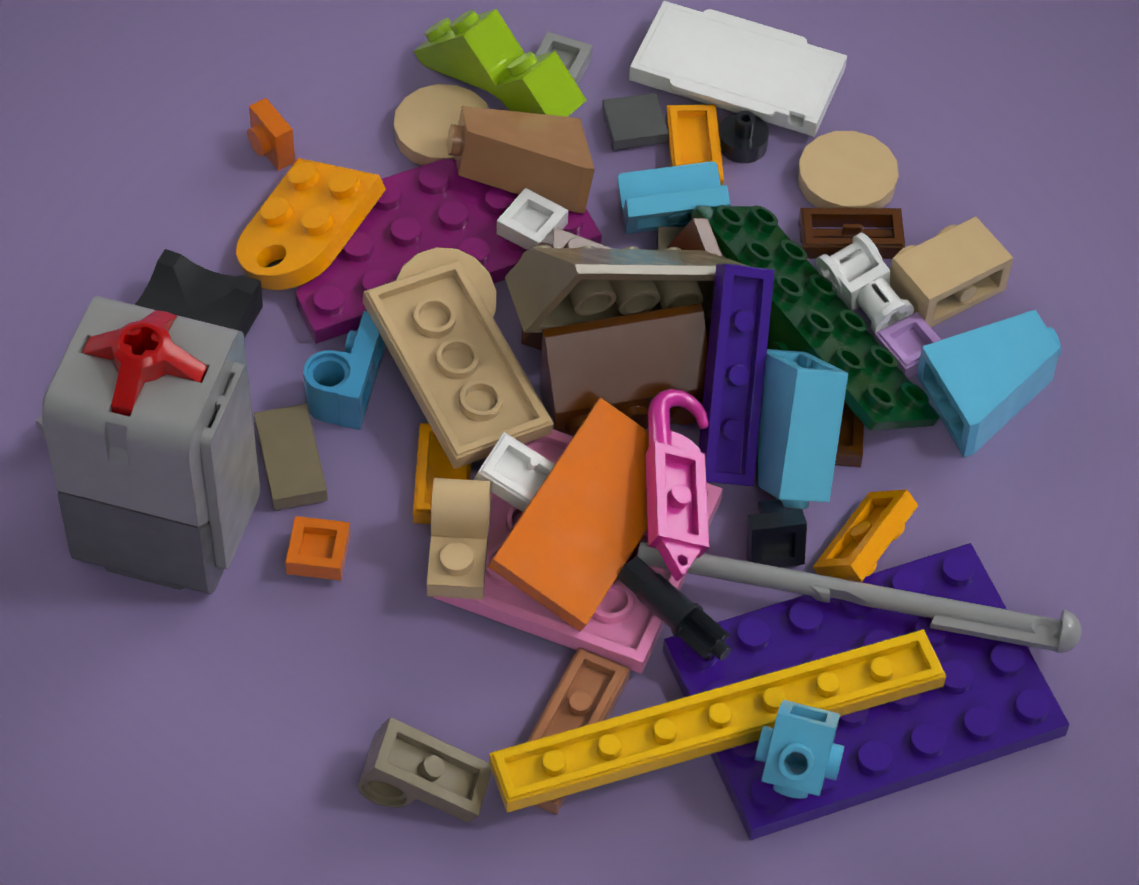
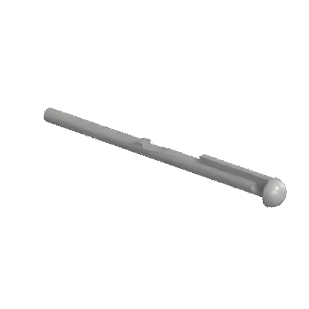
[638,542,1082,653]

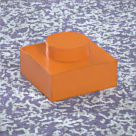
[247,98,295,171]
[285,516,351,581]

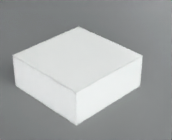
[497,188,568,250]

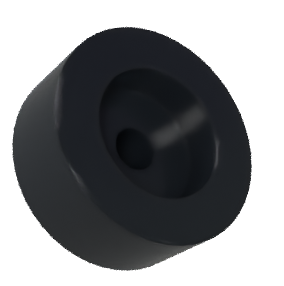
[719,111,769,163]

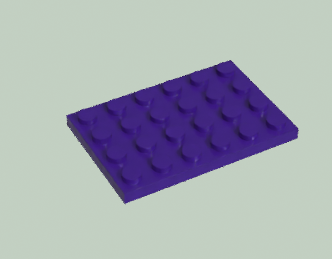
[663,543,1070,841]

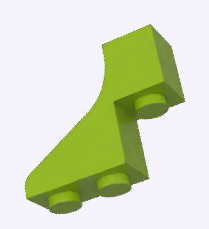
[413,9,587,117]

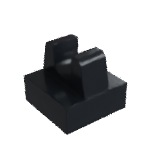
[746,500,807,567]

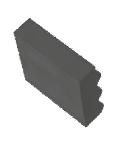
[602,93,669,150]

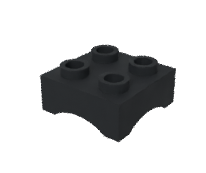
[135,249,263,338]

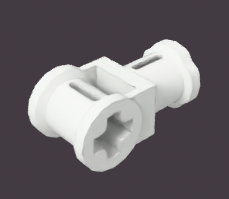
[816,233,914,334]

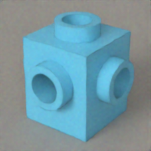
[755,700,844,799]

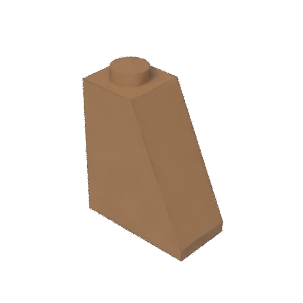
[447,106,595,213]

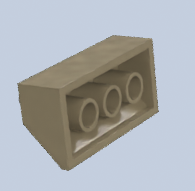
[505,245,750,333]

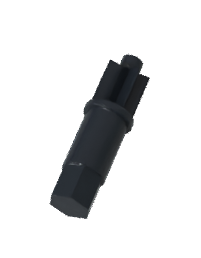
[617,556,732,661]

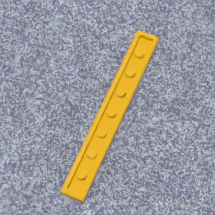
[489,629,946,813]

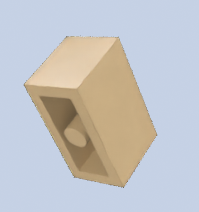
[890,216,1013,328]

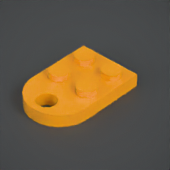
[236,158,386,290]

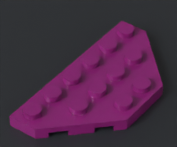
[295,158,602,344]

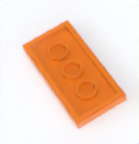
[487,397,649,632]

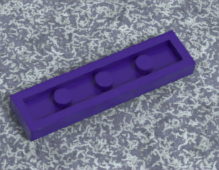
[698,263,775,486]

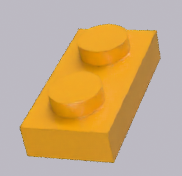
[813,489,919,582]

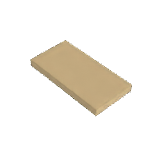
[363,259,554,469]

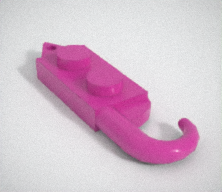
[645,389,709,581]

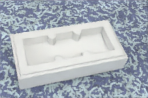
[474,432,554,512]

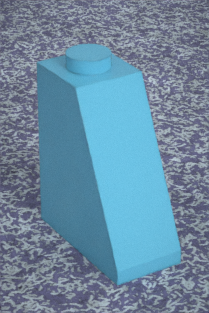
[917,310,1061,457]
[757,349,848,509]

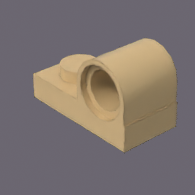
[426,478,491,600]

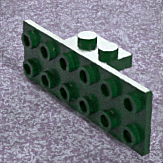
[691,205,940,431]

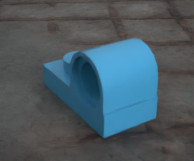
[303,311,386,430]

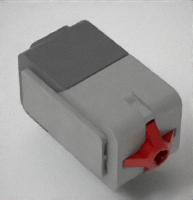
[42,295,260,594]

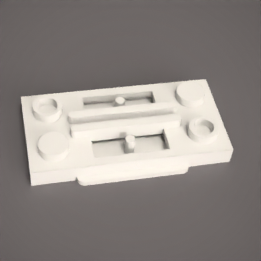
[629,1,847,137]

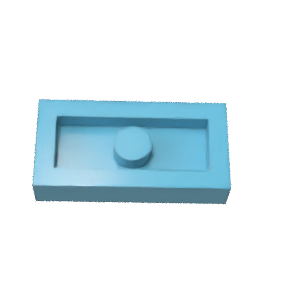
[617,161,730,234]

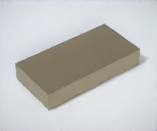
[254,403,328,511]

